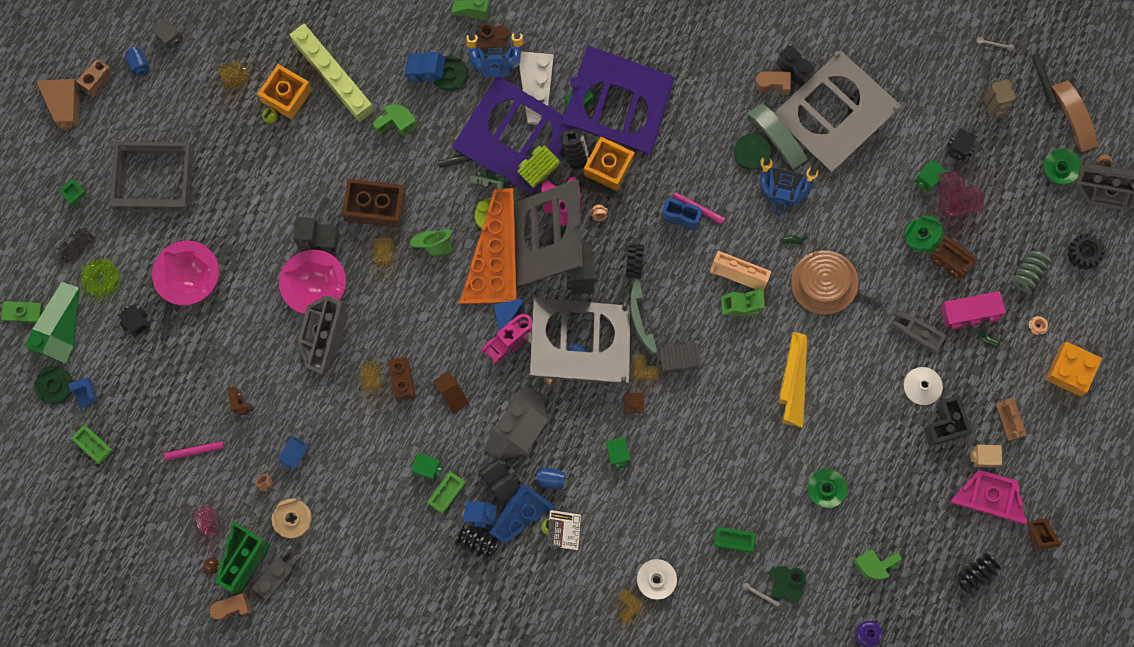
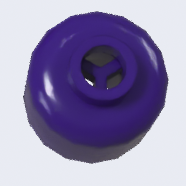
[854,621,883,647]

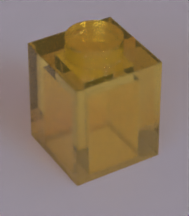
[218,60,249,89]
[373,237,395,266]
[360,362,382,392]

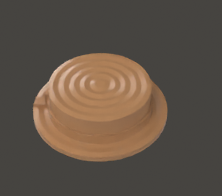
[791,250,859,315]

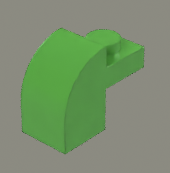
[372,104,418,136]
[721,289,765,316]
[853,549,902,581]

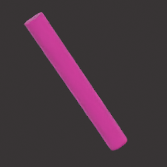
[672,192,725,225]
[164,441,224,460]

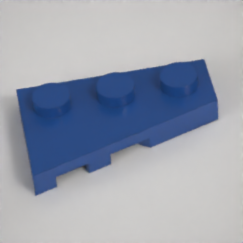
[488,484,555,543]

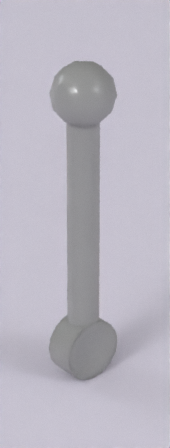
[976,37,1015,51]
[743,583,780,607]

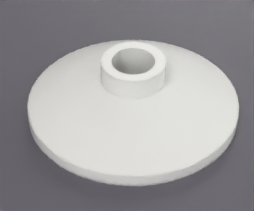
[904,367,943,405]
[637,559,677,600]

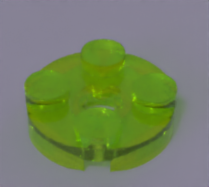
[81,259,120,297]

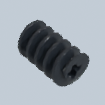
[560,129,590,170]
[455,524,500,561]
[956,553,1001,596]

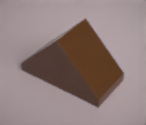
[433,372,469,413]
[1027,519,1060,552]

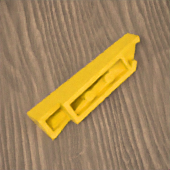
[778,332,807,427]

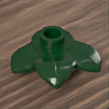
[769,566,806,603]

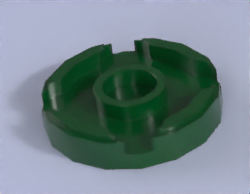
[434,55,468,91]
[733,133,771,171]
[34,366,73,405]

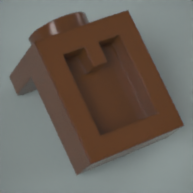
[228,386,254,415]

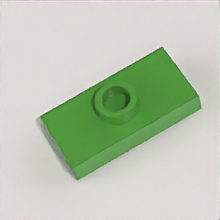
[1,301,43,323]
[71,424,114,465]
[427,471,466,515]

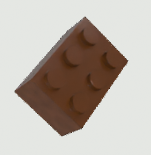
[342,179,406,228]

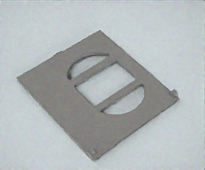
[774,50,901,173]

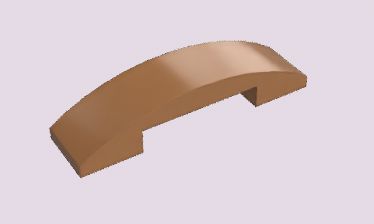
[1051,81,1098,153]

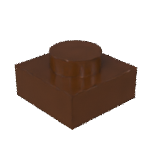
[624,393,644,414]

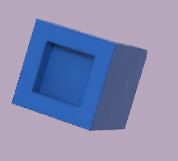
[69,377,99,408]

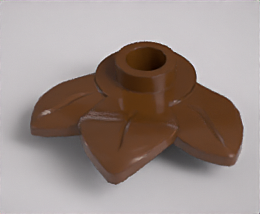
[477,23,511,47]

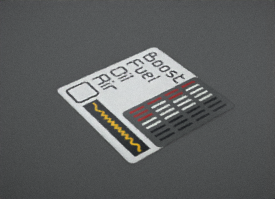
[547,510,581,550]

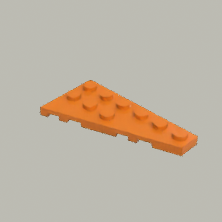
[459,188,517,304]

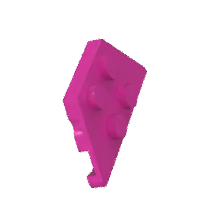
[950,470,1027,525]

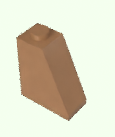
[37,79,80,130]

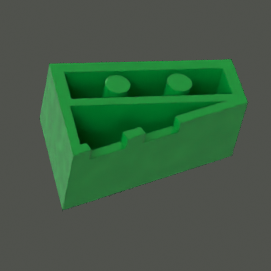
[215,521,271,595]

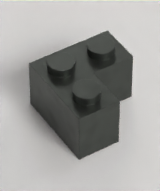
[293,216,339,254]
[924,395,972,447]

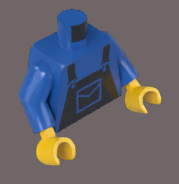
[466,33,524,77]
[759,158,818,215]

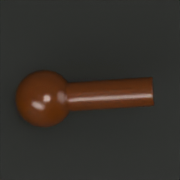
[203,558,220,574]

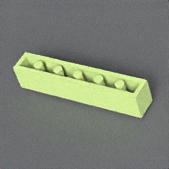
[290,24,374,123]

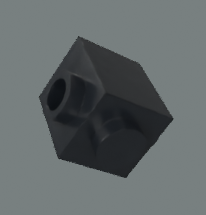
[947,128,977,161]
[118,304,151,337]

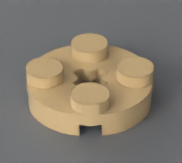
[271,499,312,539]

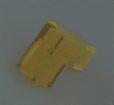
[633,355,659,381]
[617,588,644,624]

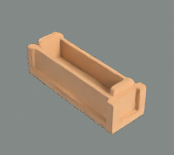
[709,251,772,291]

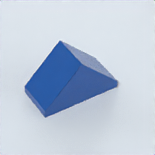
[494,299,524,332]

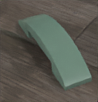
[747,103,808,171]
[630,279,657,357]

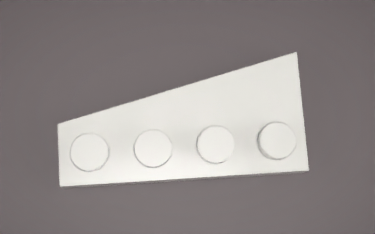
[519,52,554,126]

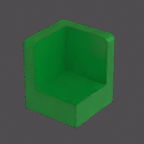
[59,178,87,210]

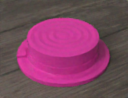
[152,241,219,306]
[279,250,346,314]

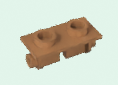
[996,398,1027,441]

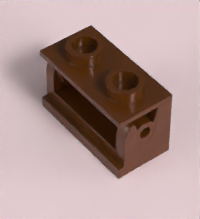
[929,236,978,280]
[388,356,416,402]

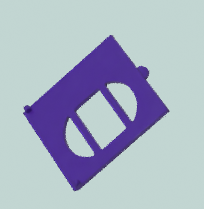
[562,45,675,155]
[452,76,575,196]

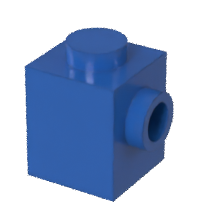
[278,435,309,468]
[463,502,496,528]

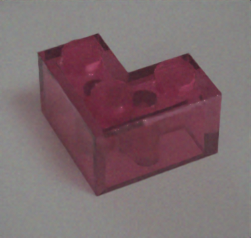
[939,171,984,217]

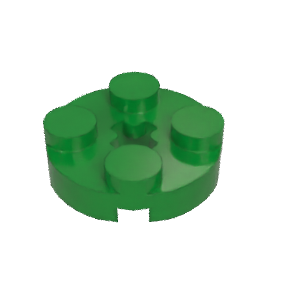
[905,216,944,253]

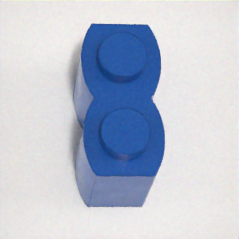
[404,52,445,83]
[661,198,702,230]

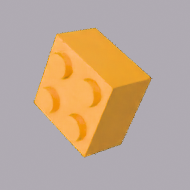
[258,64,312,120]
[584,137,634,191]
[1045,341,1102,397]

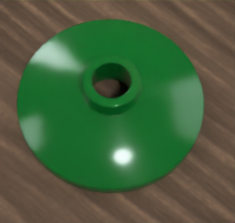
[1043,148,1082,185]
[808,469,847,508]

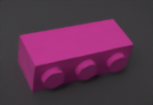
[940,291,1006,330]

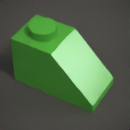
[451,0,491,20]

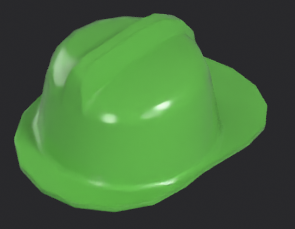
[410,229,452,256]

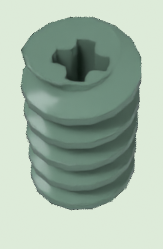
[1012,251,1052,294]

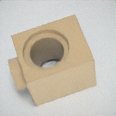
[970,445,1002,468]

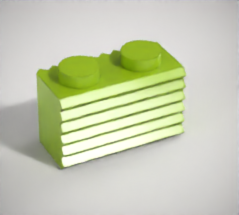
[517,145,561,189]

